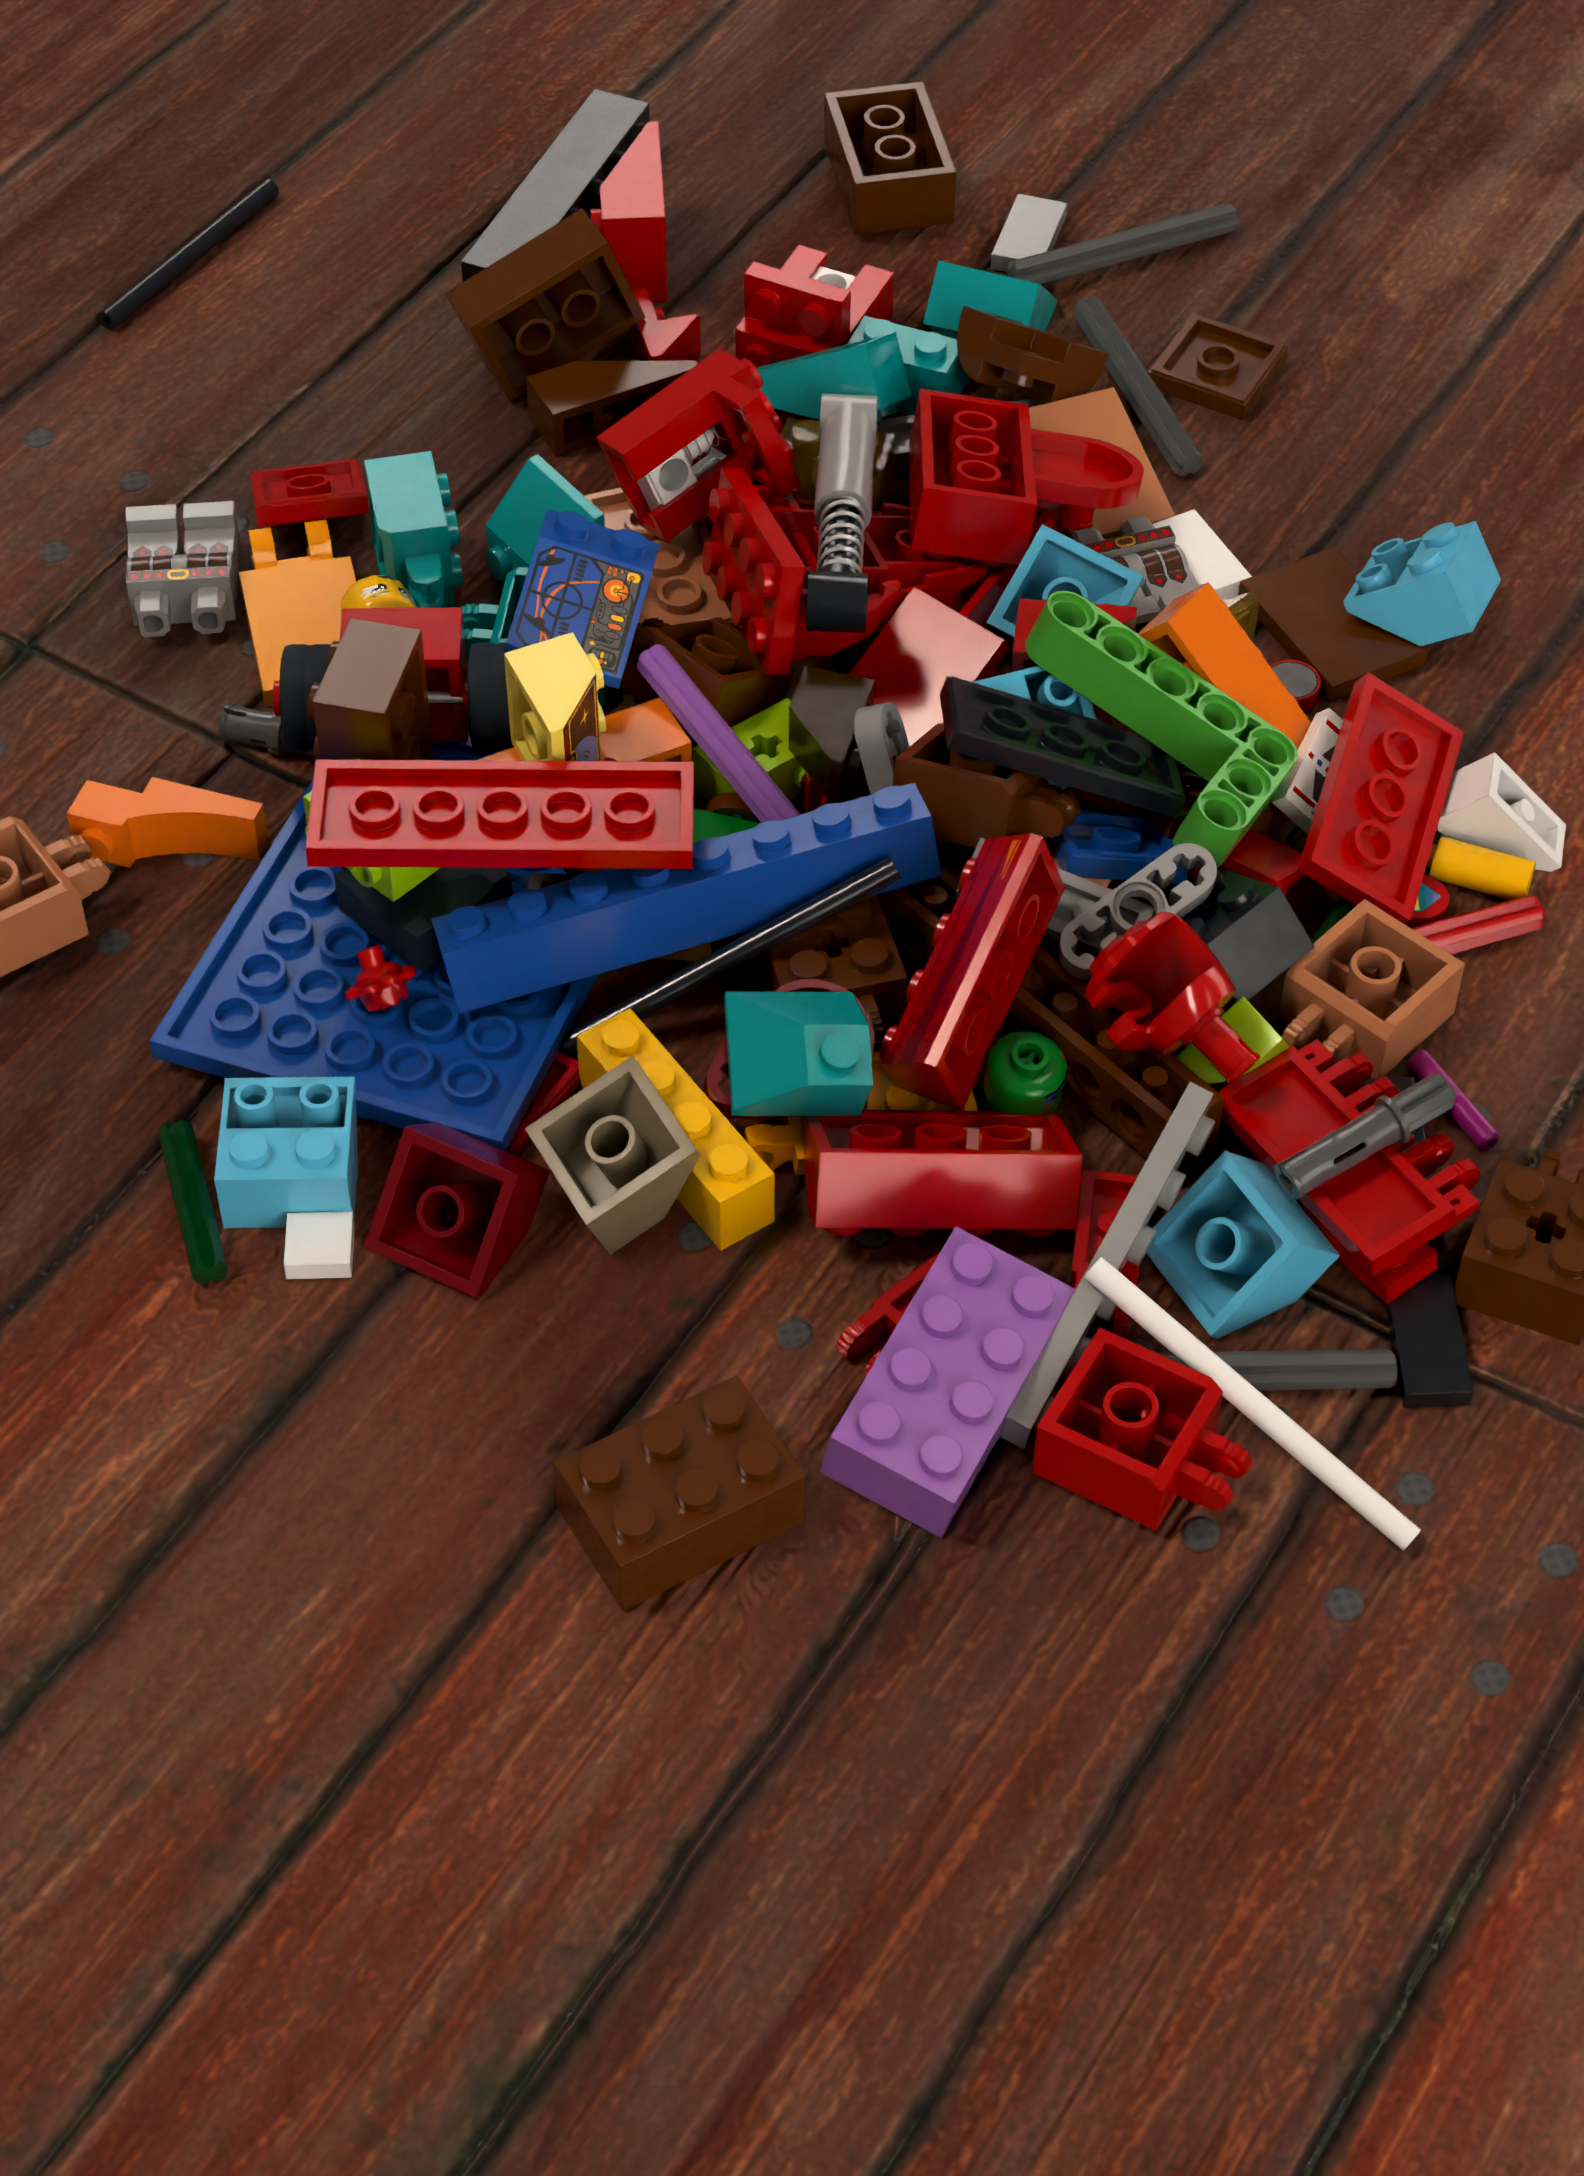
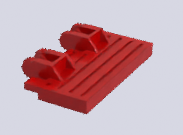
[1217,1039,1482,1277]

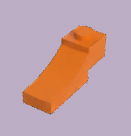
[67,777,270,868]

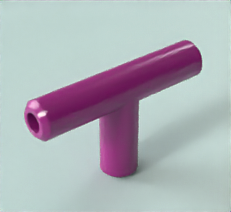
[1408,1050,1499,1151]

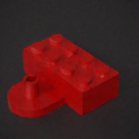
[908,389,1144,567]

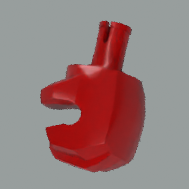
[1085,912,1261,1085]

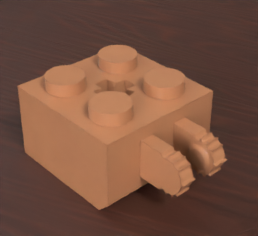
[0,816,111,977]
[1279,899,1465,1078]

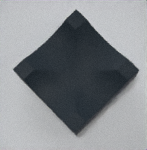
[334,867,512,972]

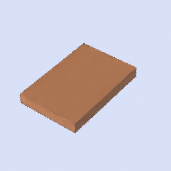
[1029,387,1175,540]

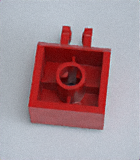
[1032,1327,1253,1531]

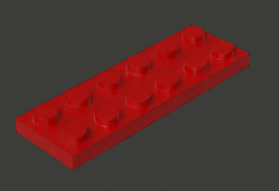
[305,759,694,869]

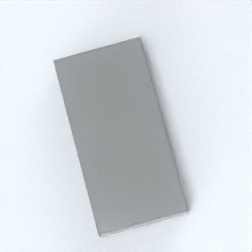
[991,194,1067,272]

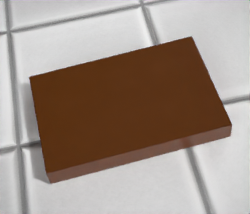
[1238,546,1429,701]

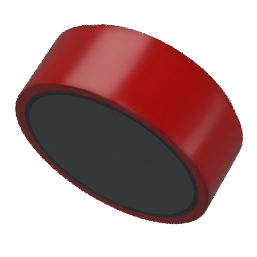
[1270,660,1321,713]

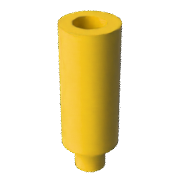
[1426,836,1536,900]

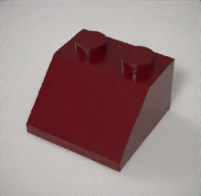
[363,1122,550,1298]

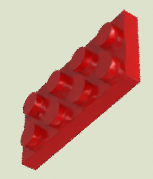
[702,467,805,675]
[1297,672,1464,924]

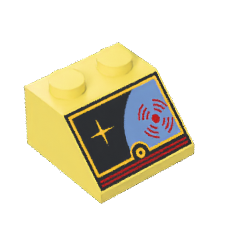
[504,632,606,761]

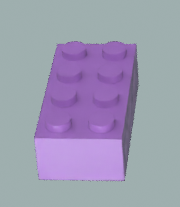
[820,1226,1076,1538]

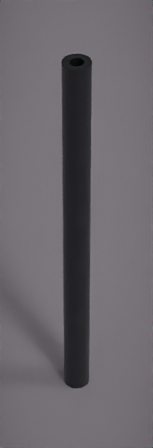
[561,856,902,1058]

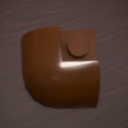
[957,306,1109,404]

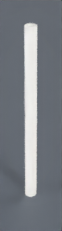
[1084,1257,1421,1551]

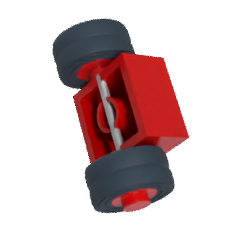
[273,607,514,752]

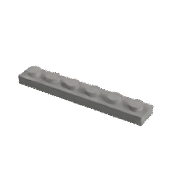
[1000,1082,1216,1450]

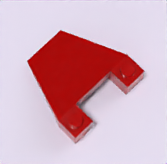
[754,485,988,660]

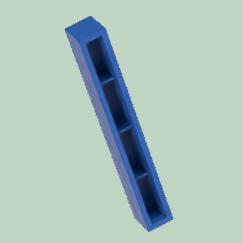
[431,783,941,1014]

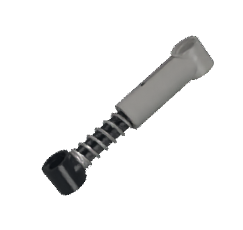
[806,394,878,633]

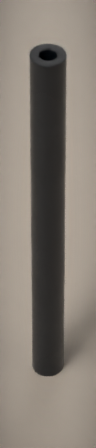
[98,178,279,330]

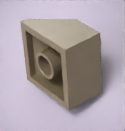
[525,1055,701,1255]

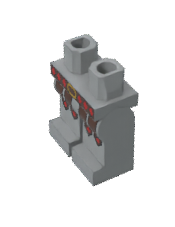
[126,501,241,637]
[1072,516,1203,633]

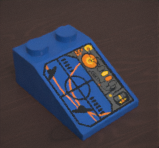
[503,509,659,689]

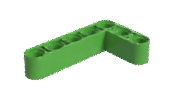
[1025,590,1298,869]

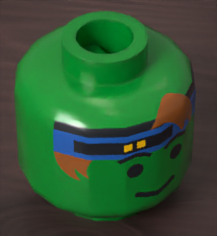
[980,1030,1068,1114]

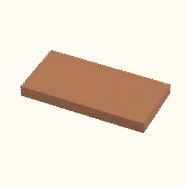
[584,487,742,632]

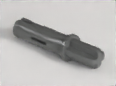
[1274,1074,1456,1200]

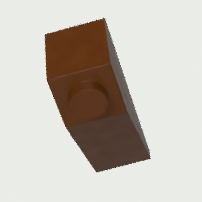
[526,360,698,457]

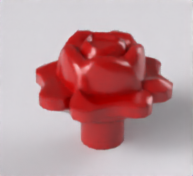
[345,944,417,1012]

